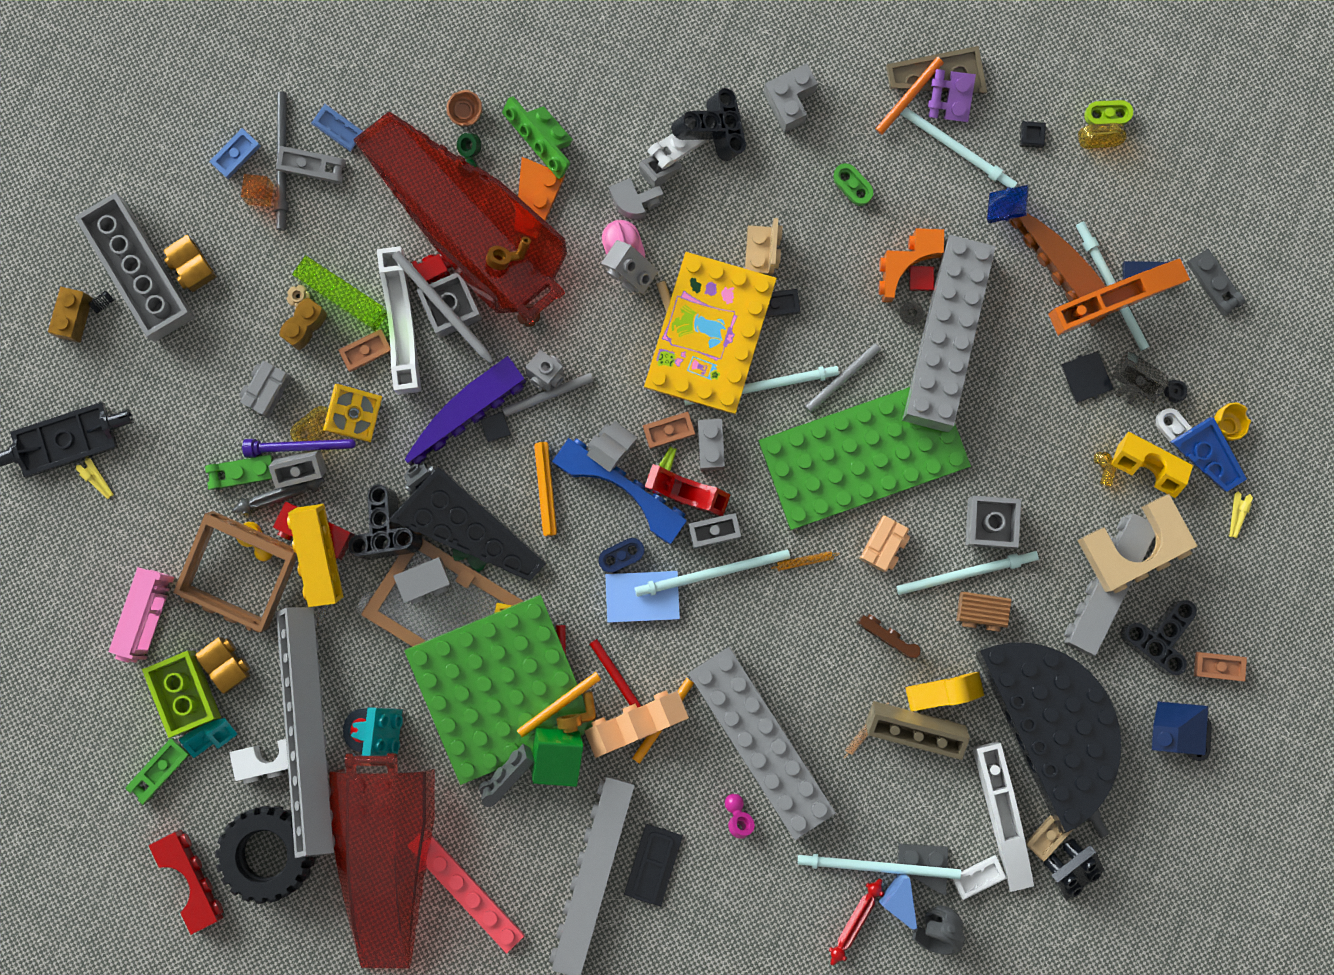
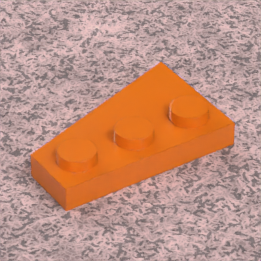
[515,157,565,240]

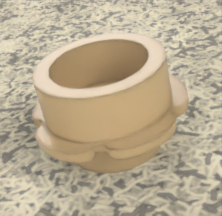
[287,285,310,307]

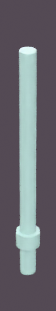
[900,107,1017,190]
[1076,221,1149,351]
[896,551,1039,595]

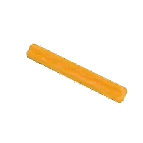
[534,442,557,536]

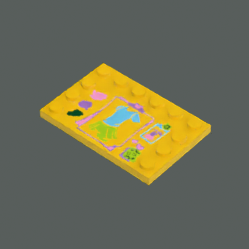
[644,251,777,415]

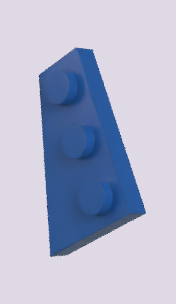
[1170,417,1247,492]

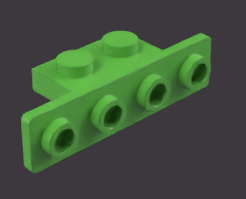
[502,96,573,179]

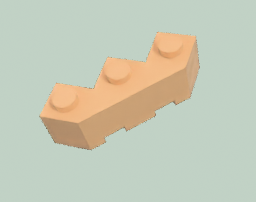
[584,690,689,758]

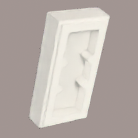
[952,855,1007,900]

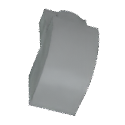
[609,178,664,220]

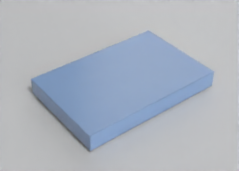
[605,571,680,623]

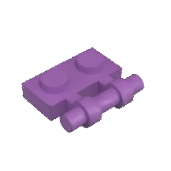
[928,69,976,122]

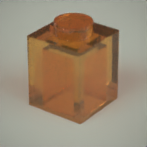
[241,174,274,207]

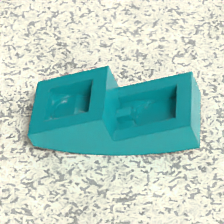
[179,718,238,758]

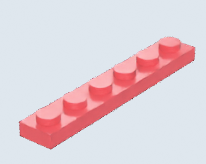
[406,828,525,954]

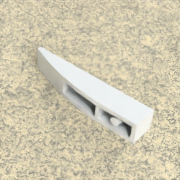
[972,742,1034,892]

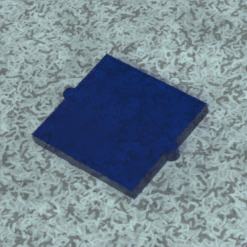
[987,185,1029,224]

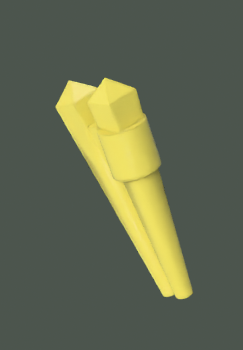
[76,458,114,499]
[1229,491,1253,538]

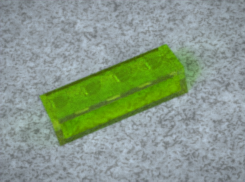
[292,255,387,332]

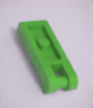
[205,455,273,490]
[125,738,190,805]

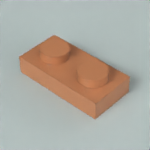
[338,329,391,372]
[643,412,695,449]
[1194,652,1247,681]

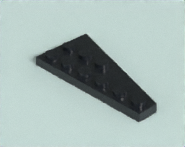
[389,466,546,581]

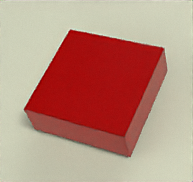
[909,266,934,291]

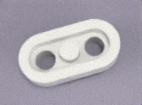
[1156,408,1192,451]

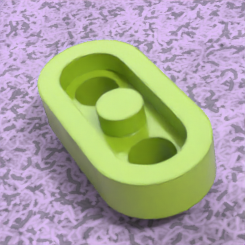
[1084,100,1133,127]

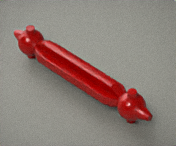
[829,878,884,966]

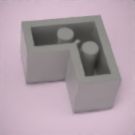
[763,63,818,133]

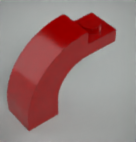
[645,464,731,516]

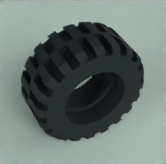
[215,806,315,904]

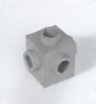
[525,350,564,392]

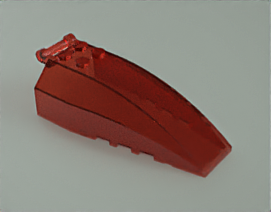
[329,753,435,969]

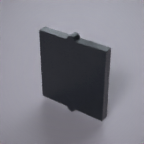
[1061,351,1113,403]

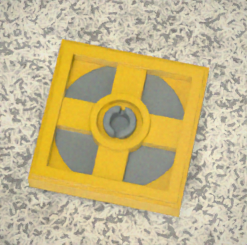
[323,384,382,442]

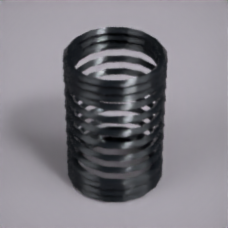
[88,290,114,314]

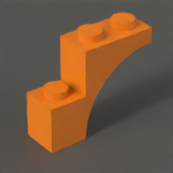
[878,228,944,303]

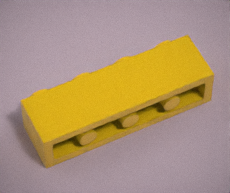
[287,504,344,607]

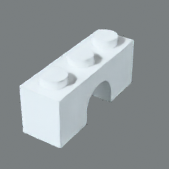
[229,739,288,784]

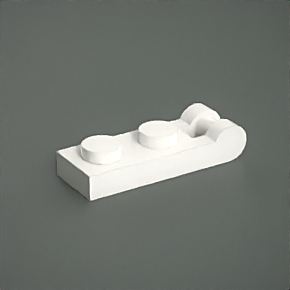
[647,134,709,170]

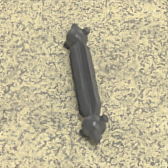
[232,478,325,516]

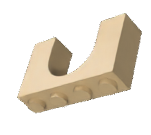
[1077,494,1197,594]

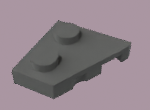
[897,843,948,895]

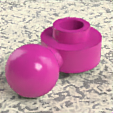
[725,794,755,839]

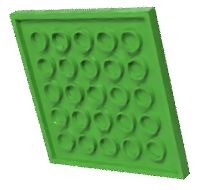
[404,594,593,785]

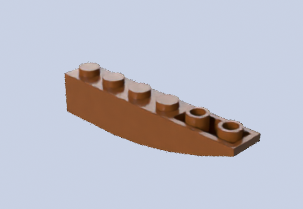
[1007,206,1110,327]

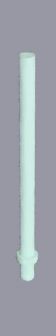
[684,366,839,406]
[634,549,790,597]
[798,854,961,879]

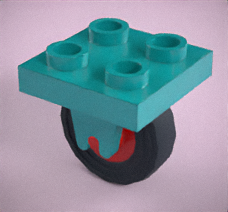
[343,707,403,758]

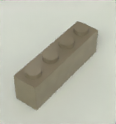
[866,701,970,760]

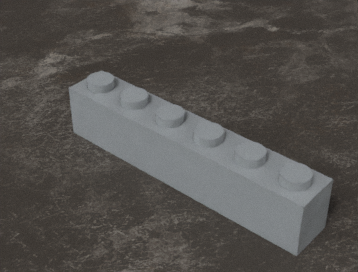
[1064,513,1155,656]

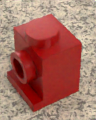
[411,254,451,284]

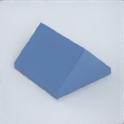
[878,874,917,929]

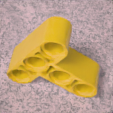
[905,672,985,711]

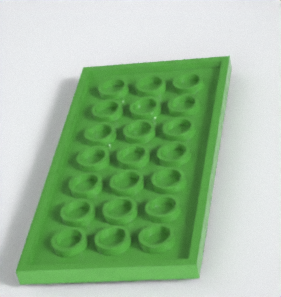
[758,387,971,531]

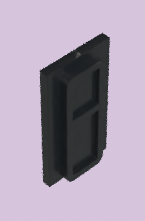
[624,824,683,907]

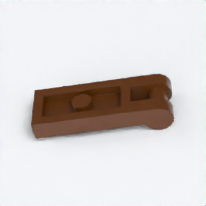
[856,614,921,658]

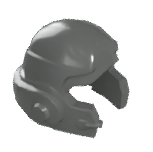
[912,905,965,955]

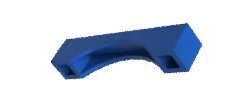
[552,438,687,546]

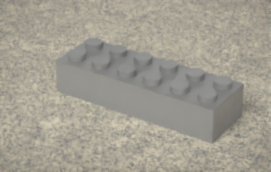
[75,192,195,342]

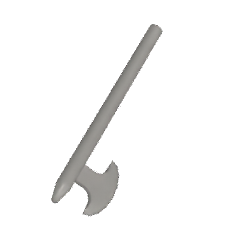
[392,251,493,363]

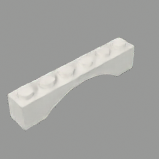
[377,246,422,395]

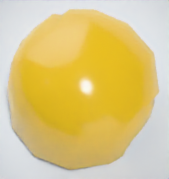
[1214,402,1251,441]

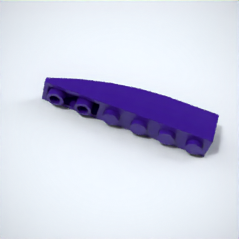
[405,356,526,466]

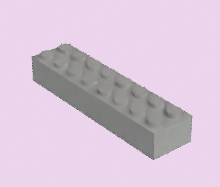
[902,234,996,433]
[688,647,836,840]

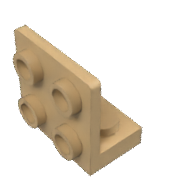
[745,218,783,276]

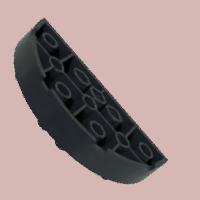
[975,642,1121,833]

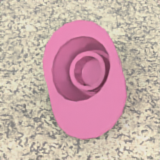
[602,220,645,258]

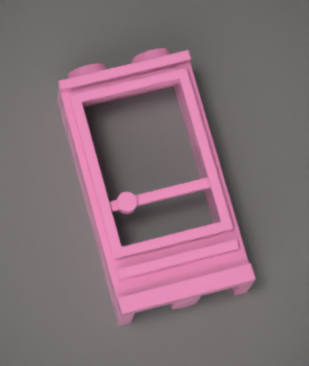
[108,567,174,663]

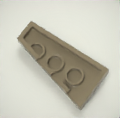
[886,46,987,94]

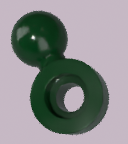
[457,133,481,177]

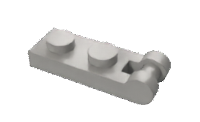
[276,146,346,184]

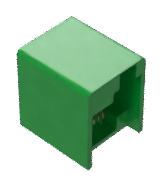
[530,728,583,787]

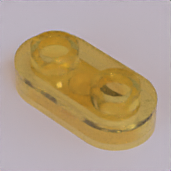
[1078,123,1127,149]
[290,406,329,442]

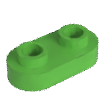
[833,163,873,206]

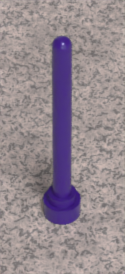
[242,439,356,458]

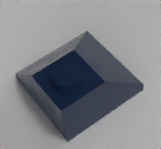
[1152,701,1209,755]

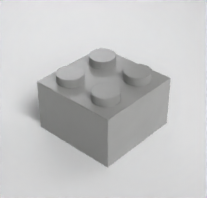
[417,271,482,338]
[965,496,1021,549]

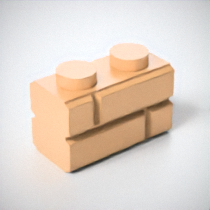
[859,515,910,573]

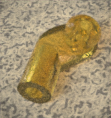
[1094,451,1117,487]

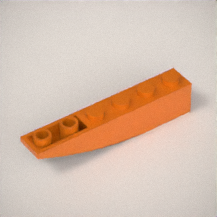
[1048,258,1190,336]

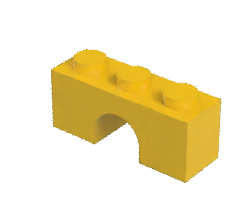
[1111,432,1193,498]

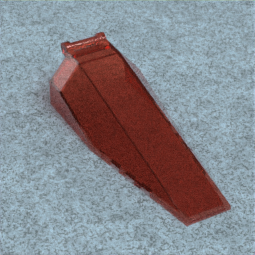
[353,112,567,324]

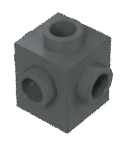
[404,461,435,494]

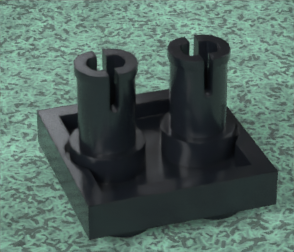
[1043,839,1105,901]

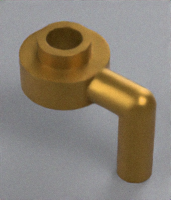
[486,237,531,270]
[557,691,596,733]

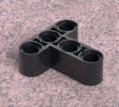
[671,88,746,161]
[348,484,423,560]
[1120,600,1197,675]

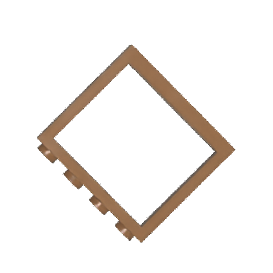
[173,511,298,633]

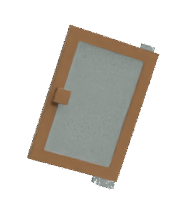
[355,539,523,646]

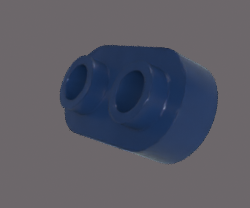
[599,538,644,573]

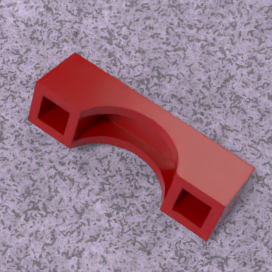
[148,830,224,935]

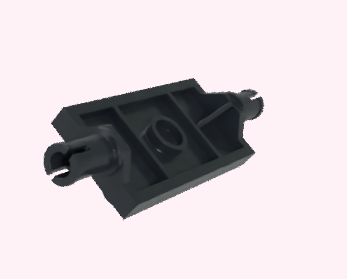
[0,402,134,478]

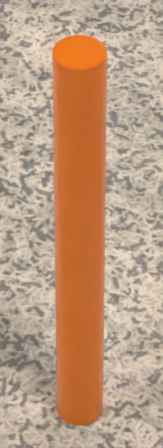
[875,57,944,135]

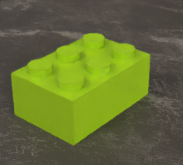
[142,650,221,738]

